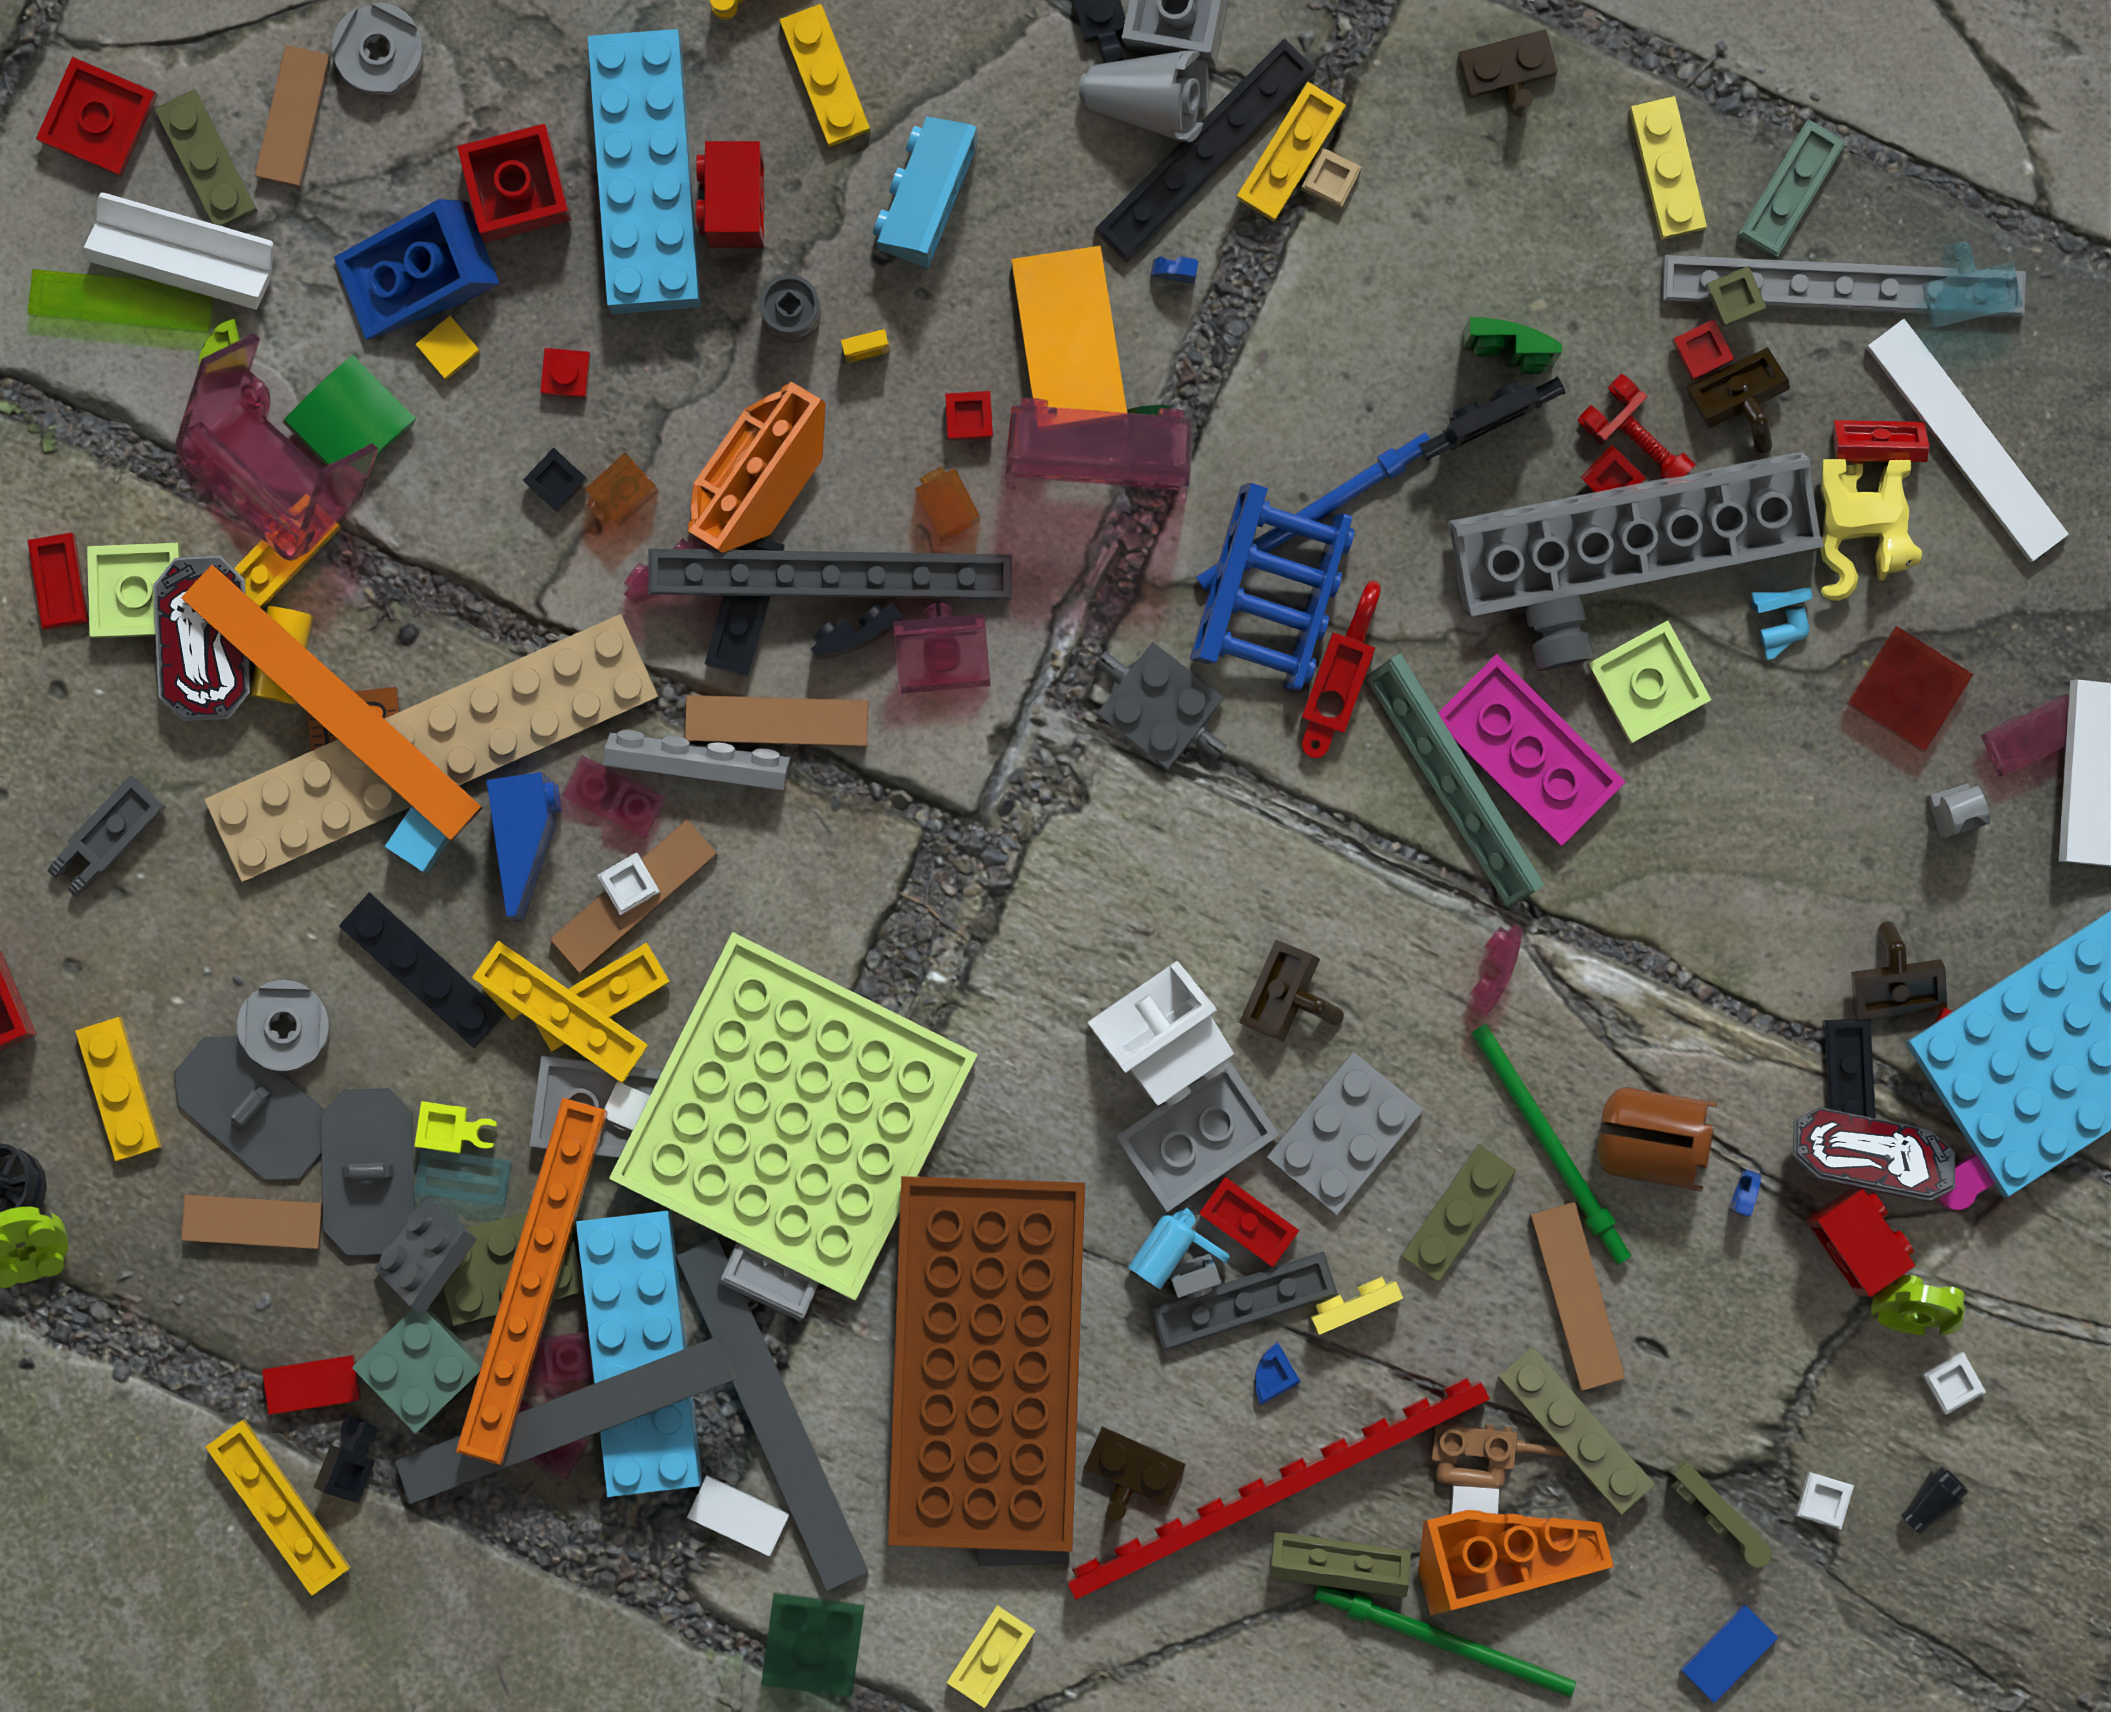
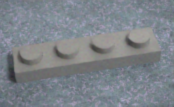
[603,730,790,790]

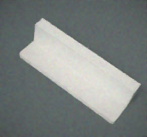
[83,193,274,310]

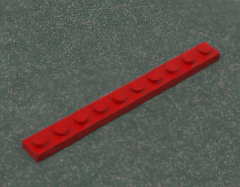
[1067,1377,1490,1600]

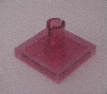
[893,603,991,694]

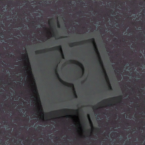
[1094,642,1227,769]

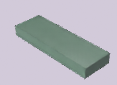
[1737,119,1846,259]

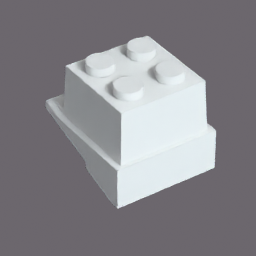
[1087,961,1234,1106]

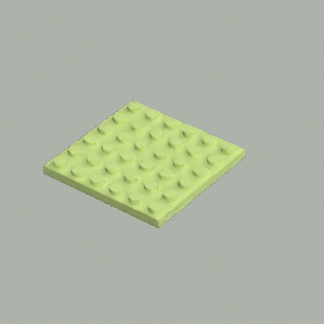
[609,932,978,1301]

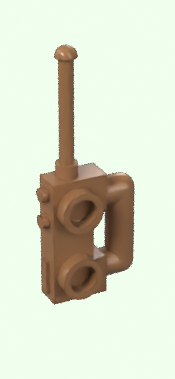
[1430,1422,1566,1489]

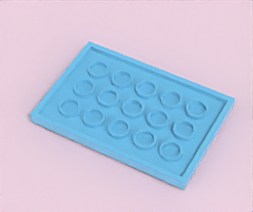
[1905,910,2111,1198]

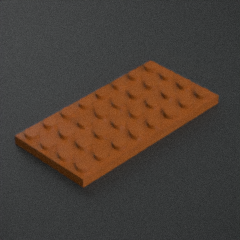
[888,1176,1085,1552]

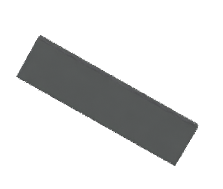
[1150,1251,1338,1351]

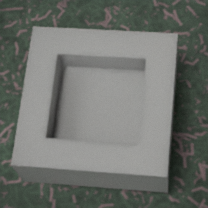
[1170,1254,1221,1298]

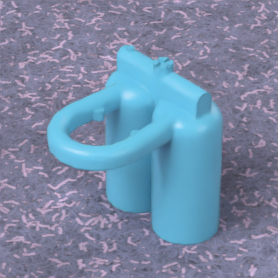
[1128,1208,1230,1290]

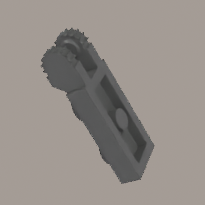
[47,775,166,898]

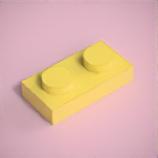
[1310,1276,1403,1335]
[946,1604,1035,1708]

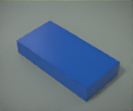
[1680,1604,1778,1703]

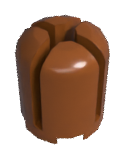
[1597,1087,1717,1192]

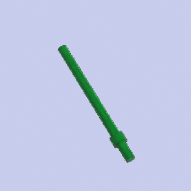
[1471,1023,1632,1265]
[1313,1585,1576,1698]

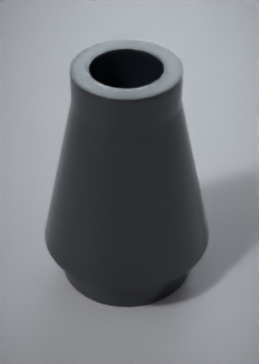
[1901,1466,1969,1534]

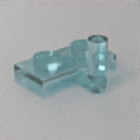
[1922,241,2023,328]

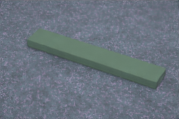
[1365,653,1545,908]

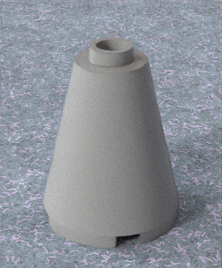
[1079,50,1209,142]

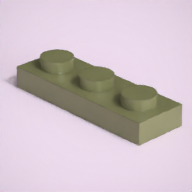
[155,88,258,228]
[1400,1144,1516,1282]
[1270,1532,1411,1597]

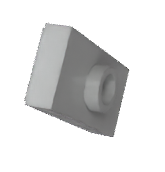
[718,1242,819,1321]

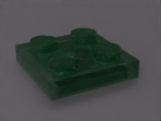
[761,1592,865,1697]

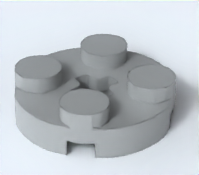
[332,3,424,96]
[237,980,330,1072]

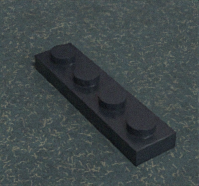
[339,892,506,1048]

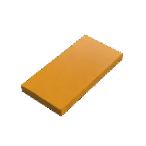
[1011,246,1128,435]

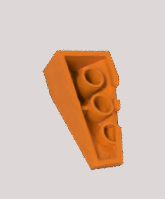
[1418,1510,1614,1616]

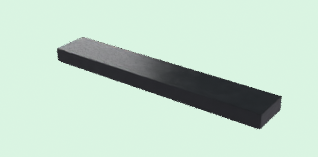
[1095,38,1317,263]

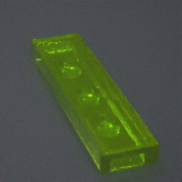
[27,269,214,334]

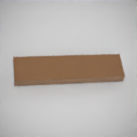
[685,695,869,747]
[550,819,717,974]
[1530,1202,1625,1391]

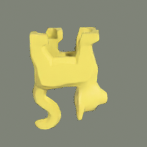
[1820,459,1922,601]

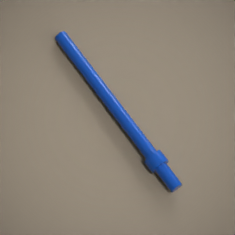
[1196,432,1430,592]

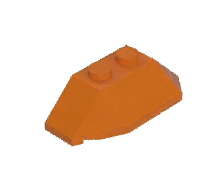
[688,382,826,553]

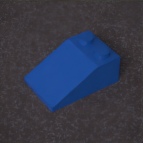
[334,199,500,340]
[486,772,562,921]

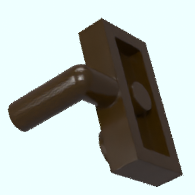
[1458,29,1558,116]
[1687,347,1790,453]
[1851,921,1948,1020]
[1239,940,1344,1042]
[1083,1426,1186,1520]

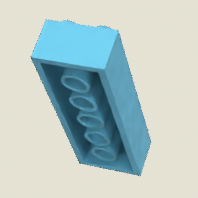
[588,29,702,314]
[576,1210,703,1497]

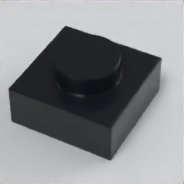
[523,447,588,513]

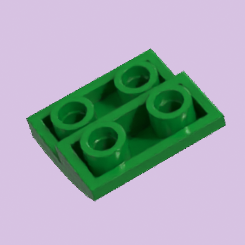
[1463,317,1562,374]
[283,355,416,486]

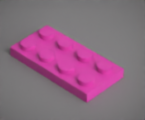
[1438,654,1626,847]

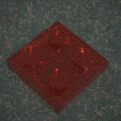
[1846,626,1973,752]

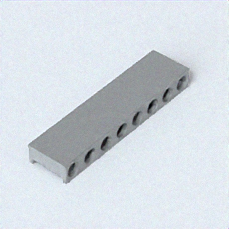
[1448,451,1824,617]

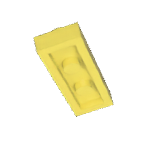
[1629,96,1707,240]

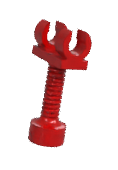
[1577,373,1697,479]

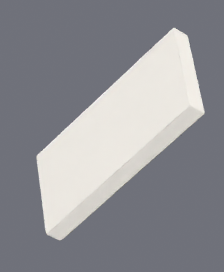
[2059,680,2111,867]

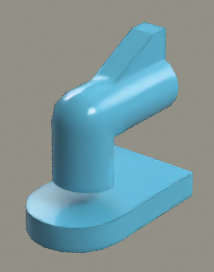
[1751,588,1813,660]

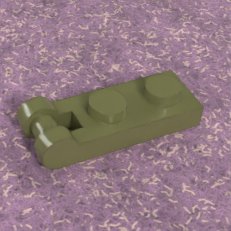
[1669,1459,1772,1568]

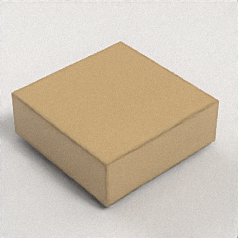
[1301,147,1362,209]

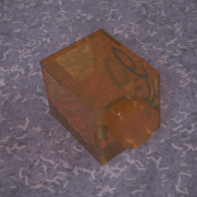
[585,453,659,527]
[915,467,981,542]

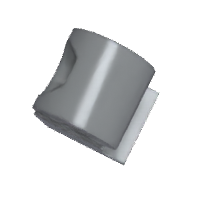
[1927,783,1990,839]

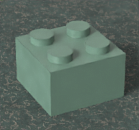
[352,1307,483,1434]

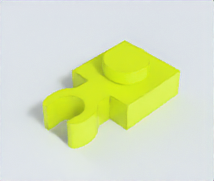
[414,1101,498,1153]

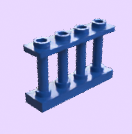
[1189,483,1354,691]

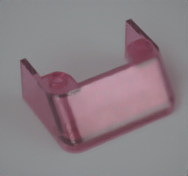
[176,333,379,561]
[1005,398,1193,502]

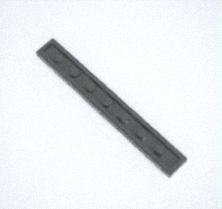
[647,549,1012,600]
[676,1237,869,1591]
[395,1335,738,1504]

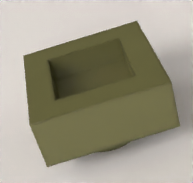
[1705,266,1767,327]

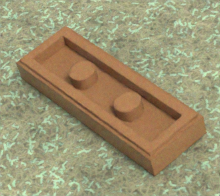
[255,45,331,188]
[181,1195,323,1249]

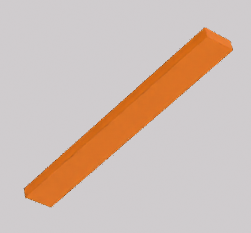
[181,565,483,842]
[456,1098,608,1466]

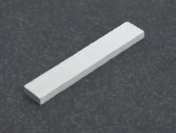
[1866,319,2069,563]

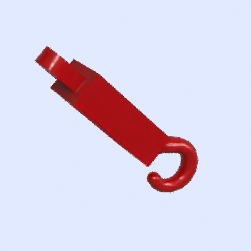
[1301,580,1381,758]

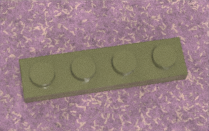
[1497,1346,1655,1516]

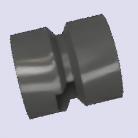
[760,274,821,343]
[1523,595,1595,671]

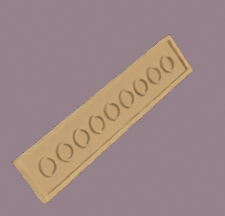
[204,614,659,882]

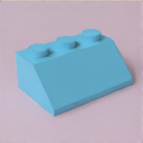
[873,116,978,269]

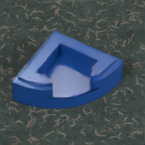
[1150,256,1199,284]
[1729,1168,1761,1217]
[1255,1342,1301,1405]

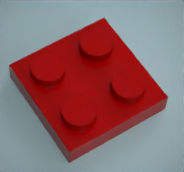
[36,57,158,177]

